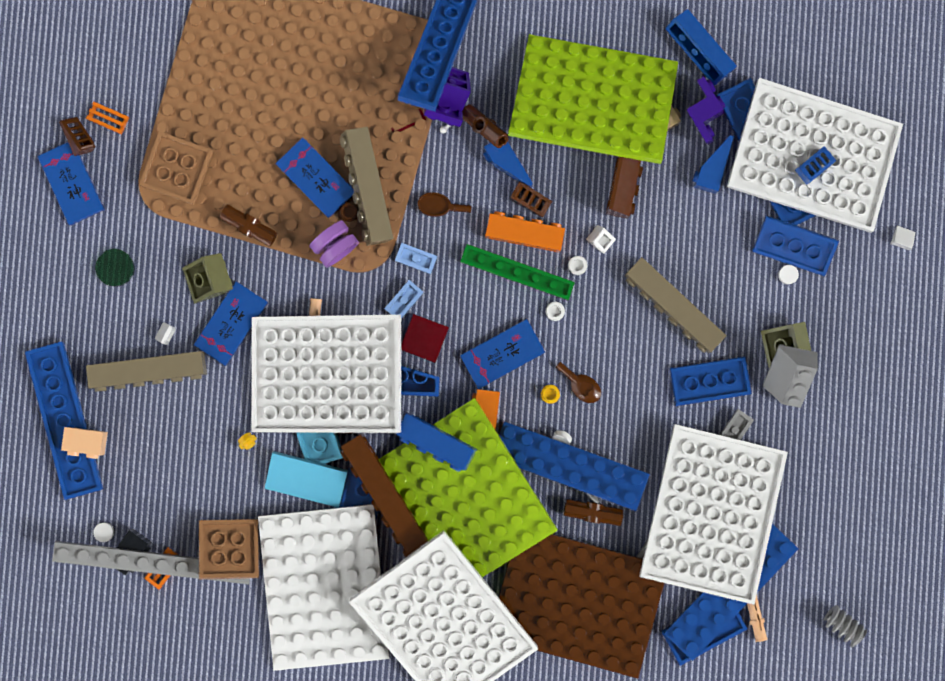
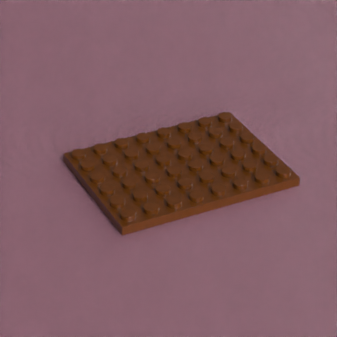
[499,534,664,679]

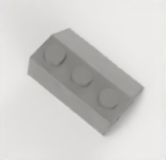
[763,345,818,408]

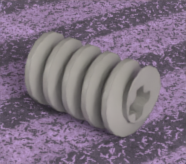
[824,605,867,647]

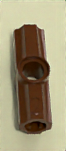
[462,104,509,148]
[219,204,278,247]
[563,499,624,526]

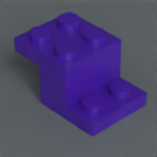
[424,67,471,127]
[687,77,726,145]

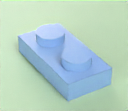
[395,243,438,275]
[384,280,424,319]

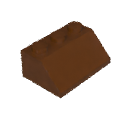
[606,156,643,219]

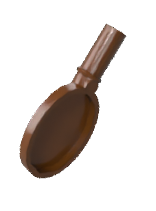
[418,192,472,217]
[556,362,601,403]

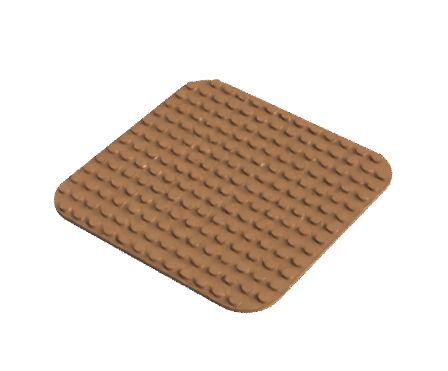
[138,0,432,273]

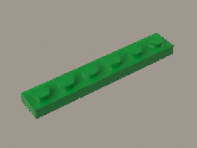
[460,244,575,301]

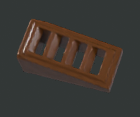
[59,117,96,156]
[510,181,552,218]

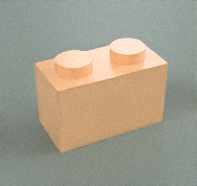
[61,427,108,459]

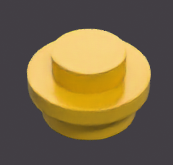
[541,385,560,404]
[238,432,257,450]

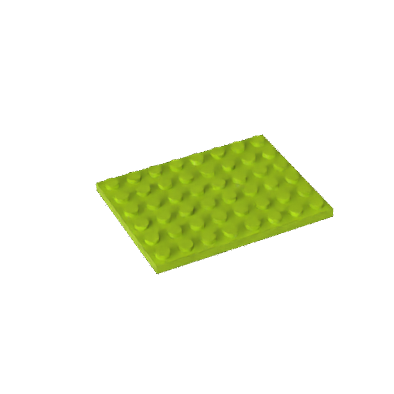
[508,34,679,164]
[378,398,558,577]

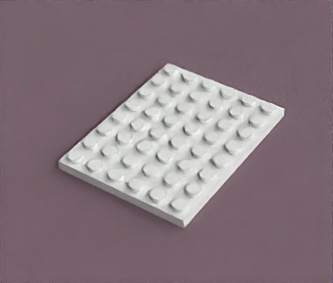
[727,78,903,233]
[251,315,401,433]
[639,424,788,604]
[258,504,389,671]
[349,530,538,681]

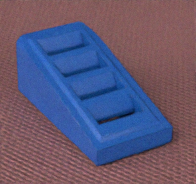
[795,146,836,185]

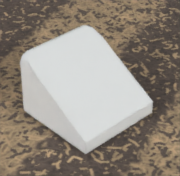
[586,225,616,254]
[891,226,915,250]
[155,322,176,345]

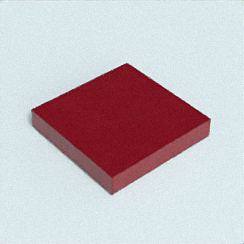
[401,314,449,363]

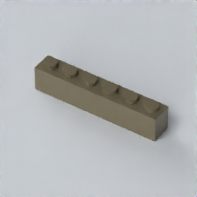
[340,127,394,246]
[624,257,727,353]
[86,351,207,392]

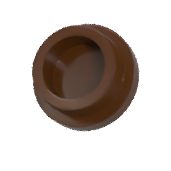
[339,203,358,222]

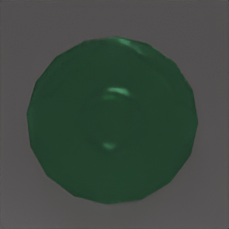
[95,249,135,287]

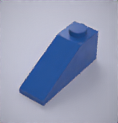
[692,135,734,194]
[483,142,533,188]

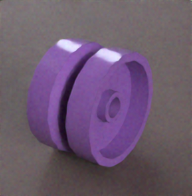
[309,221,359,268]

